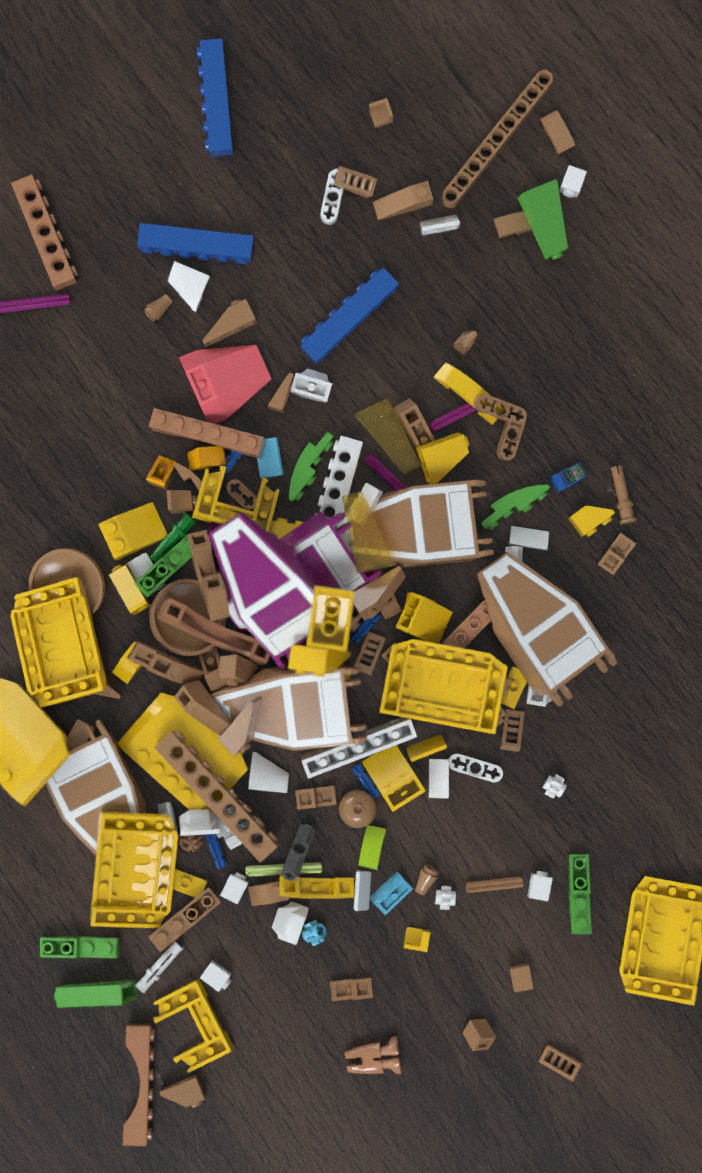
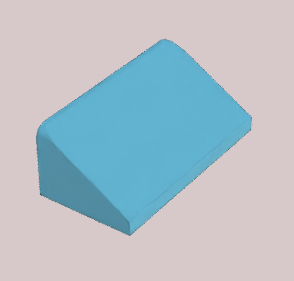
[257,437,284,479]
[370,872,413,915]

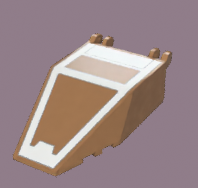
[334,480,494,568]
[477,552,617,706]
[211,663,368,751]
[45,719,147,856]

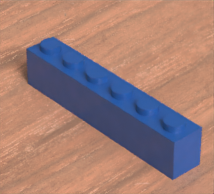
[197,38,233,157]
[137,223,254,265]
[300,268,399,365]

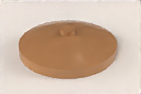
[29,548,105,616]
[149,579,226,656]

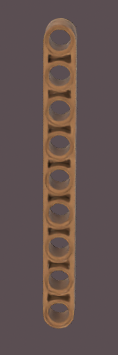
[442,70,553,208]

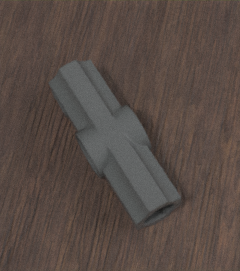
[281,824,316,881]

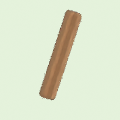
[466,876,523,893]

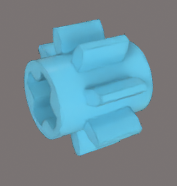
[302,920,326,946]

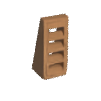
[333,166,377,198]
[453,331,478,355]
[268,373,294,413]
[354,631,386,675]
[500,709,525,752]
[539,1044,583,1082]

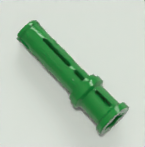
[148,512,197,563]

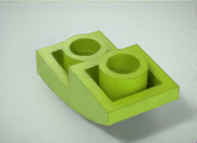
[358,825,386,870]

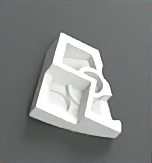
[168,262,210,312]
[248,752,289,793]

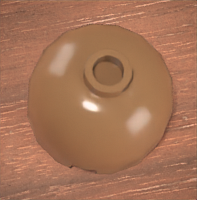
[338,790,377,828]

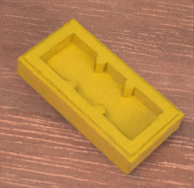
[501,666,527,709]
[173,869,207,898]

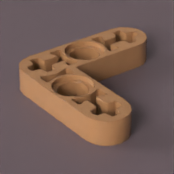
[474,394,527,461]

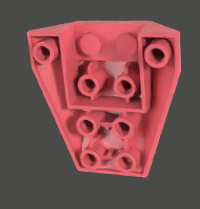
[179,345,272,424]

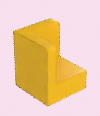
[403,927,430,952]

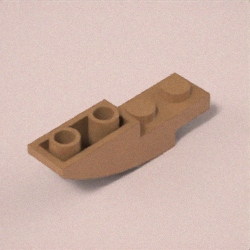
[128,641,203,685]
[148,887,221,952]

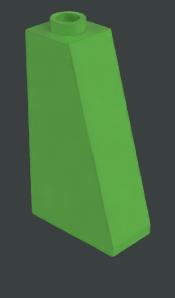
[518,179,568,260]
[54,979,137,1008]

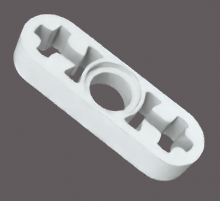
[321,169,345,225]
[449,754,503,782]

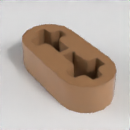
[227,479,257,511]

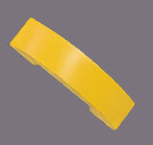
[434,363,504,425]
[280,876,354,899]

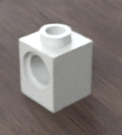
[560,165,587,198]
[527,871,552,901]
[220,872,249,904]
[200,960,232,992]

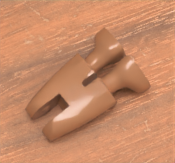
[345,1036,402,1074]

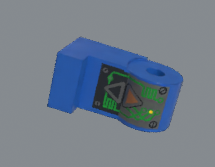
[550,462,588,494]

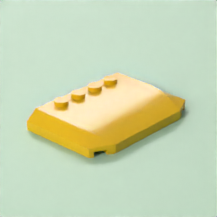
[11,577,106,708]
[380,639,507,734]
[0,678,71,806]
[117,692,248,811]
[91,812,178,928]
[619,876,702,1005]

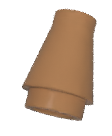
[144,294,172,321]
[415,865,438,895]

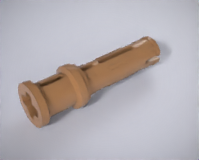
[611,465,637,525]

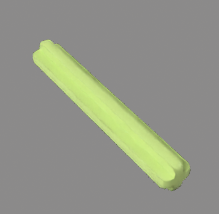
[245,862,322,877]

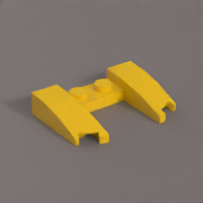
[192,466,280,532]
[154,978,234,1072]

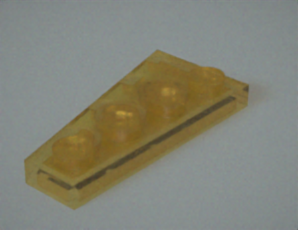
[354,398,421,475]
[342,492,396,573]

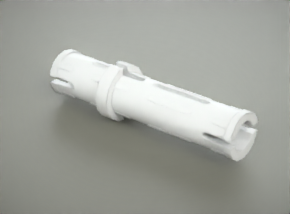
[135,941,183,993]

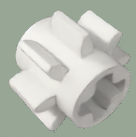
[543,774,567,799]
[435,886,456,910]

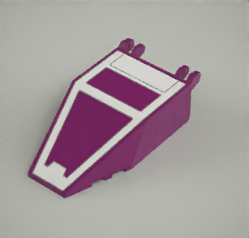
[209,512,327,671]
[226,512,381,633]

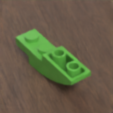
[289,432,334,503]
[480,485,550,531]
[134,534,191,598]
[568,854,591,935]
[40,936,119,958]

